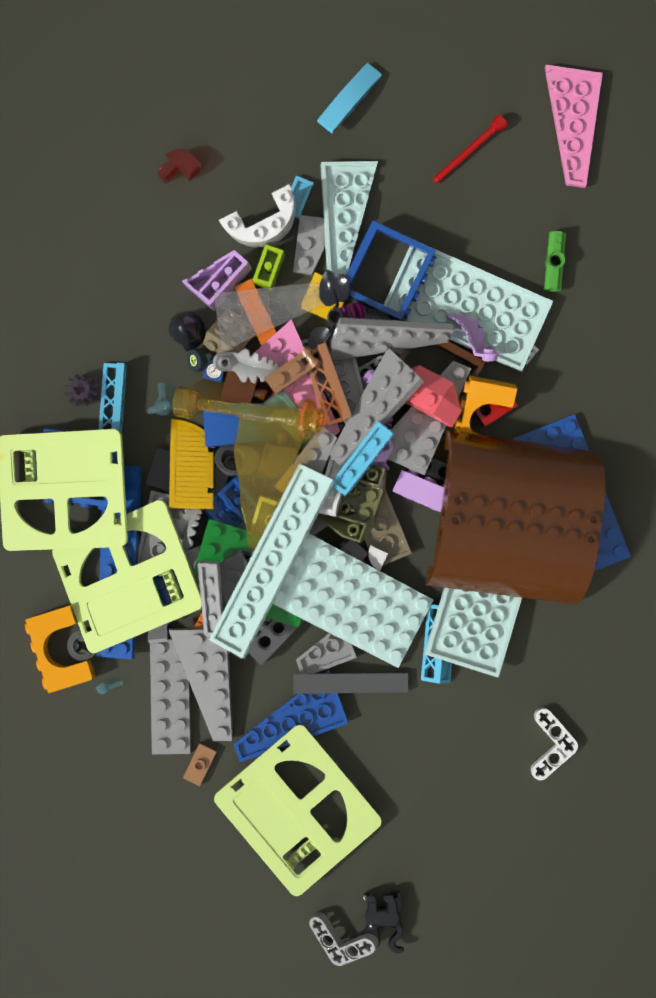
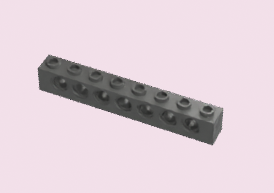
[248,538,368,665]

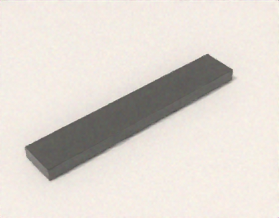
[293,673,408,694]

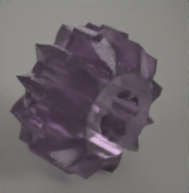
[65,374,98,406]

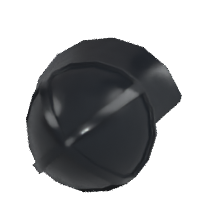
[169,312,206,351]

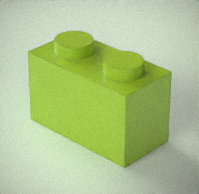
[252,244,285,291]

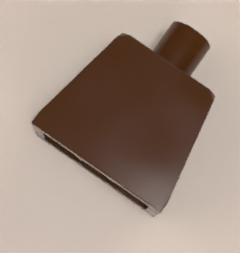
[219,371,267,405]

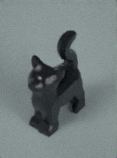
[361,891,404,953]

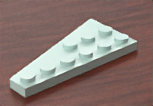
[320,161,378,276]

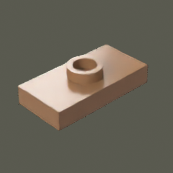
[183,743,217,786]

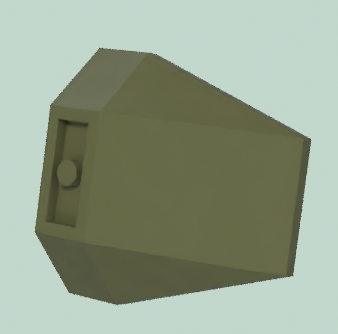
[317,465,386,543]

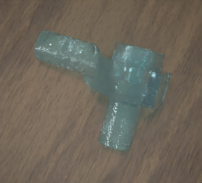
[147,383,172,416]

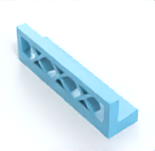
[99,363,127,434]
[333,421,397,496]
[421,604,452,684]

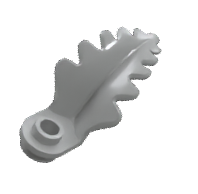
[213,349,280,383]
[160,509,202,554]

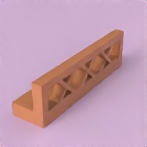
[303,343,352,427]

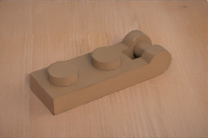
[265,347,321,395]

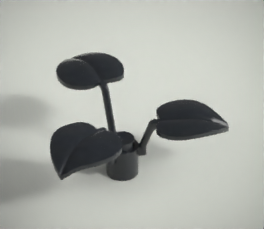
[308,270,391,359]

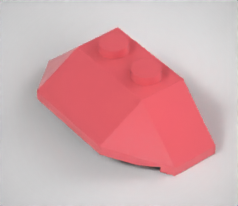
[405,365,462,428]

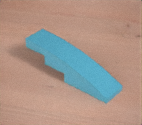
[317,63,382,133]

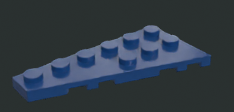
[233,669,348,762]

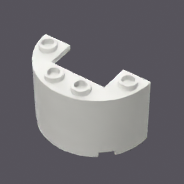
[219,185,296,248]

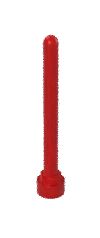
[433,114,508,183]

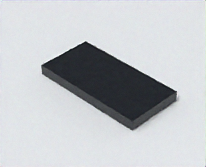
[145,447,229,495]

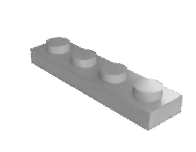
[198,560,224,636]

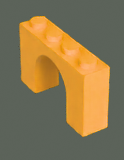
[455,376,517,435]
[25,605,96,693]

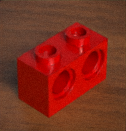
[473,401,518,427]

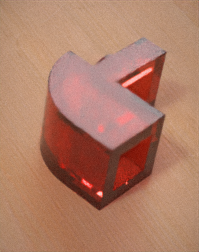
[157,149,203,183]

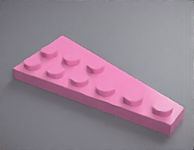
[545,65,603,188]
[251,319,340,436]

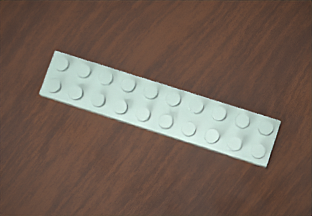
[209,463,335,659]

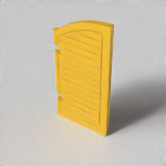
[169,419,214,509]

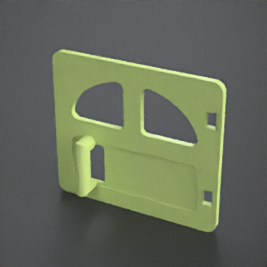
[0,429,128,551]
[52,500,202,653]
[214,725,381,896]

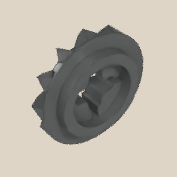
[67,630,96,661]

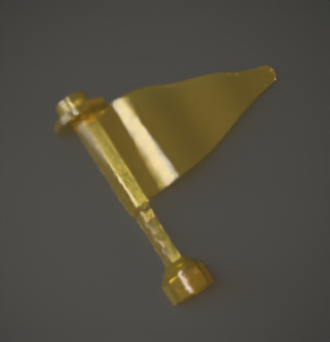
[173,386,324,550]

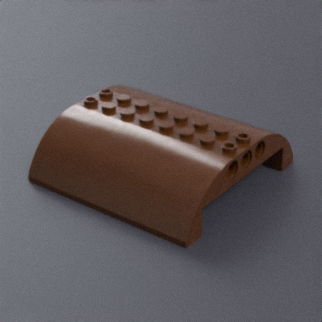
[426,430,605,605]

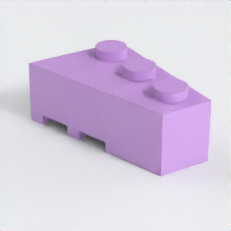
[182,250,252,311]
[393,469,444,512]

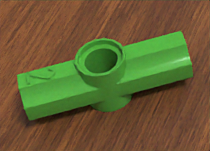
[544,231,566,292]

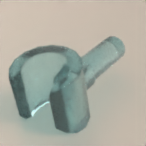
[95,680,124,694]

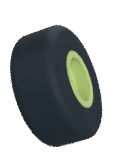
[187,348,207,372]

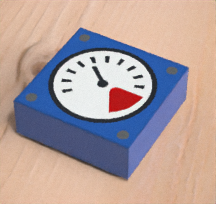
[202,359,225,383]

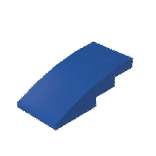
[203,403,285,447]
[203,455,281,527]

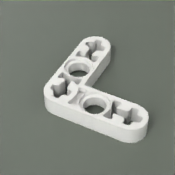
[530,707,578,780]

